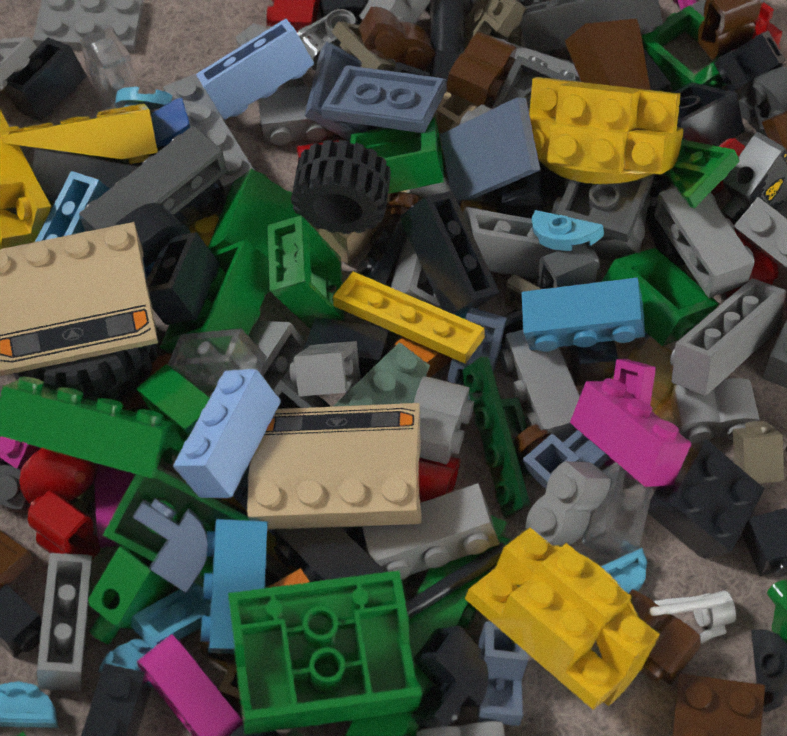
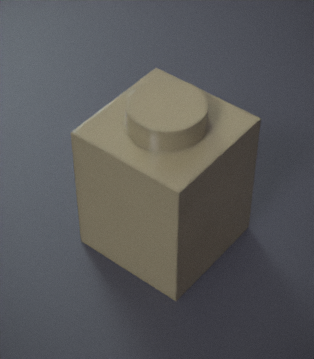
[733,421,784,483]

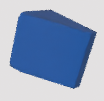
[150,98,190,147]

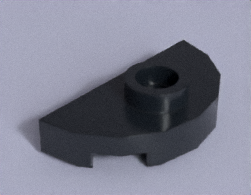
[751,629,787,712]

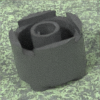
[738,63,787,137]

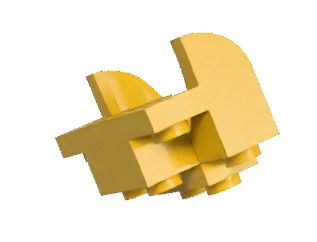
[529,77,684,184]
[0,110,51,249]
[465,527,659,710]

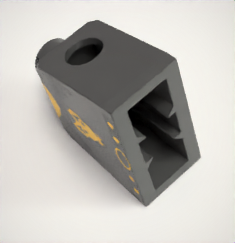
[721,132,787,225]

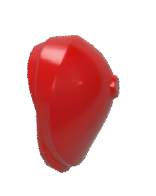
[19,448,97,504]

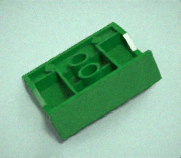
[0,377,184,478]
[228,570,422,735]

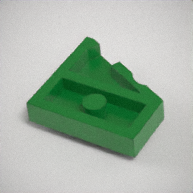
[664,140,740,209]

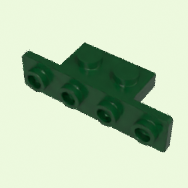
[463,356,530,517]

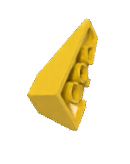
[1,103,158,164]

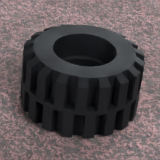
[291,140,391,234]

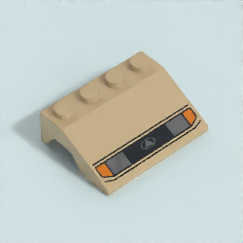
[0,222,158,376]
[247,403,422,530]

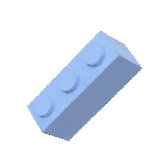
[196,19,314,120]
[173,369,281,498]

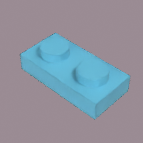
[131,583,211,648]

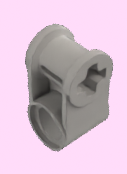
[297,9,356,71]

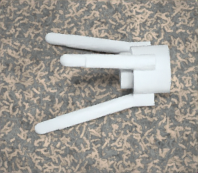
[649,591,736,644]

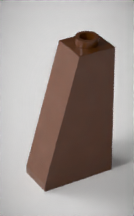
[565,18,651,130]

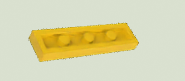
[333,271,485,364]

